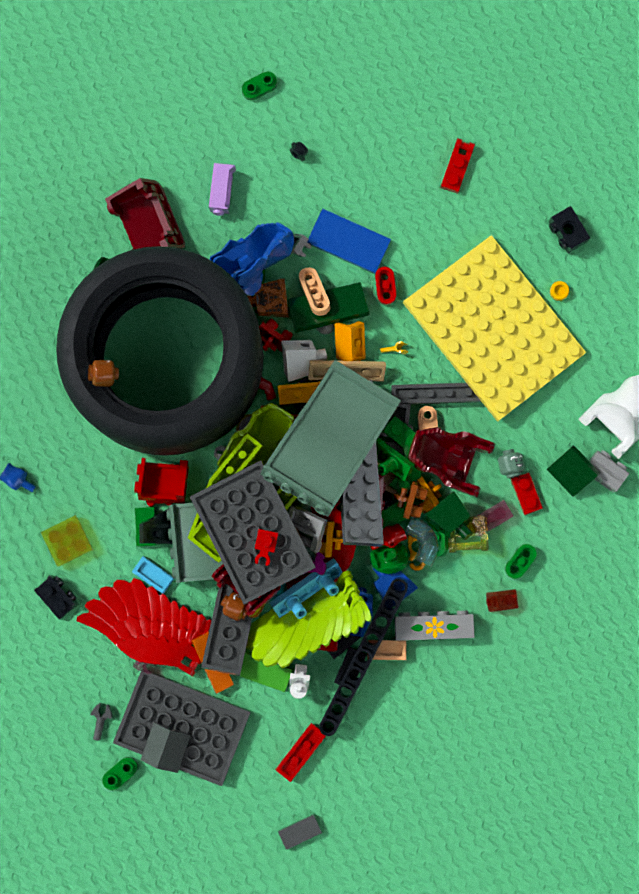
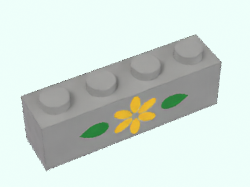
[394,611,474,641]

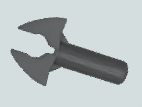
[90,703,113,741]

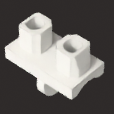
[289,664,310,699]

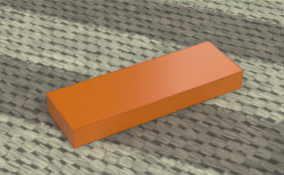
[191,632,234,694]

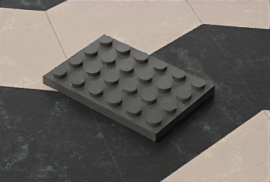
[190,461,316,604]
[113,669,251,786]

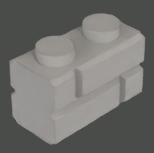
[589,450,629,493]

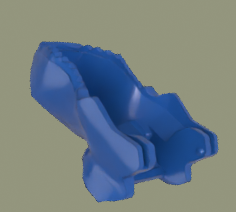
[209,222,294,296]

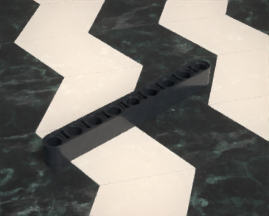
[319,577,408,736]

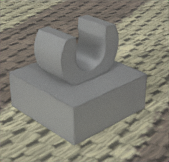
[291,234,311,257]

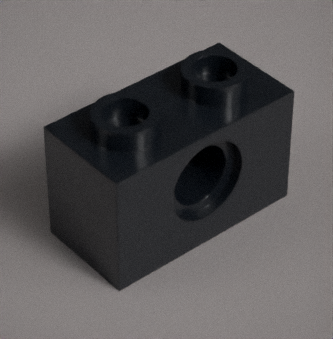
[549,206,590,253]

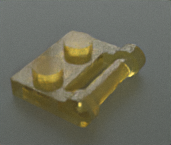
[448,515,489,553]

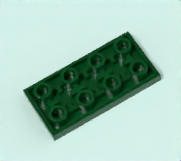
[287,282,370,333]

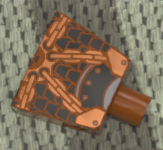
[247,278,289,318]

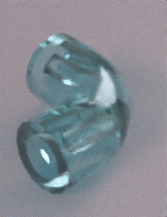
[405,517,439,567]

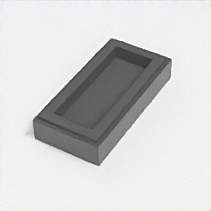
[278,814,322,850]

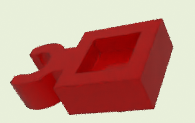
[255,529,279,566]

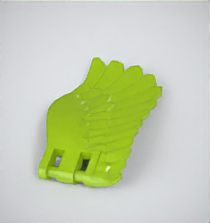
[246,571,372,668]

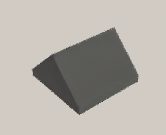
[141,722,191,773]

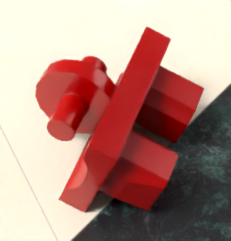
[259,319,293,352]

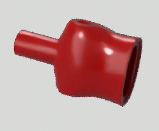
[370,524,407,550]

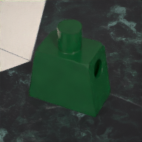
[426,491,473,540]

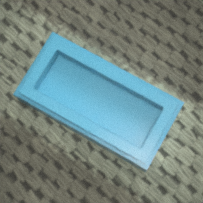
[132,556,174,594]

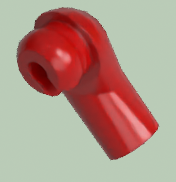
[258,377,276,401]

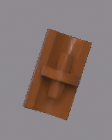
[394,481,428,519]

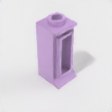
[209,163,236,216]

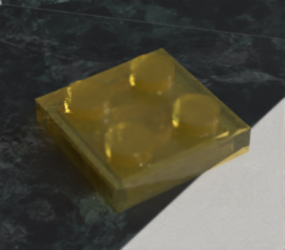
[41,515,93,567]

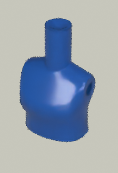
[0,463,36,492]

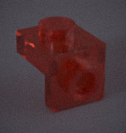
[486,589,518,612]

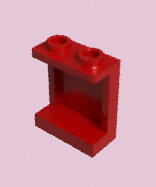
[134,458,189,504]

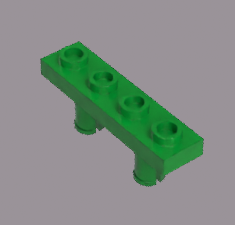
[376,438,415,482]

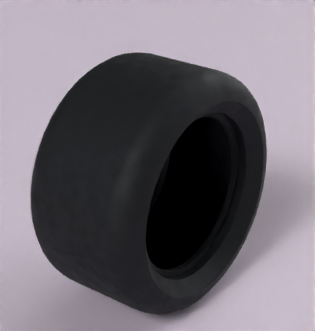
[56,246,264,455]

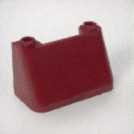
[105,178,185,250]

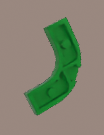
[382,416,422,495]

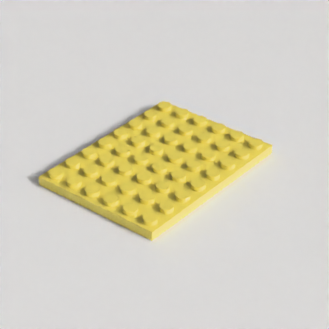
[403,235,586,422]

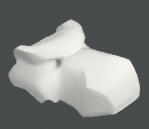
[579,375,639,459]

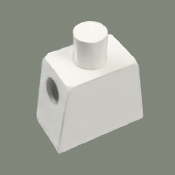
[281,340,327,382]

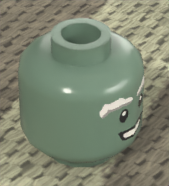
[498,449,525,478]

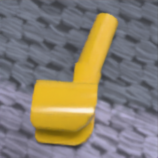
[380,341,408,354]

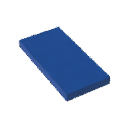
[307,208,391,274]

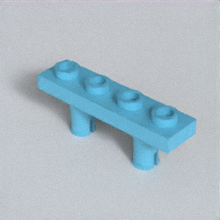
[269,558,342,619]

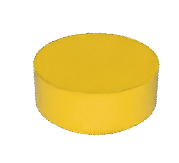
[550,281,569,301]

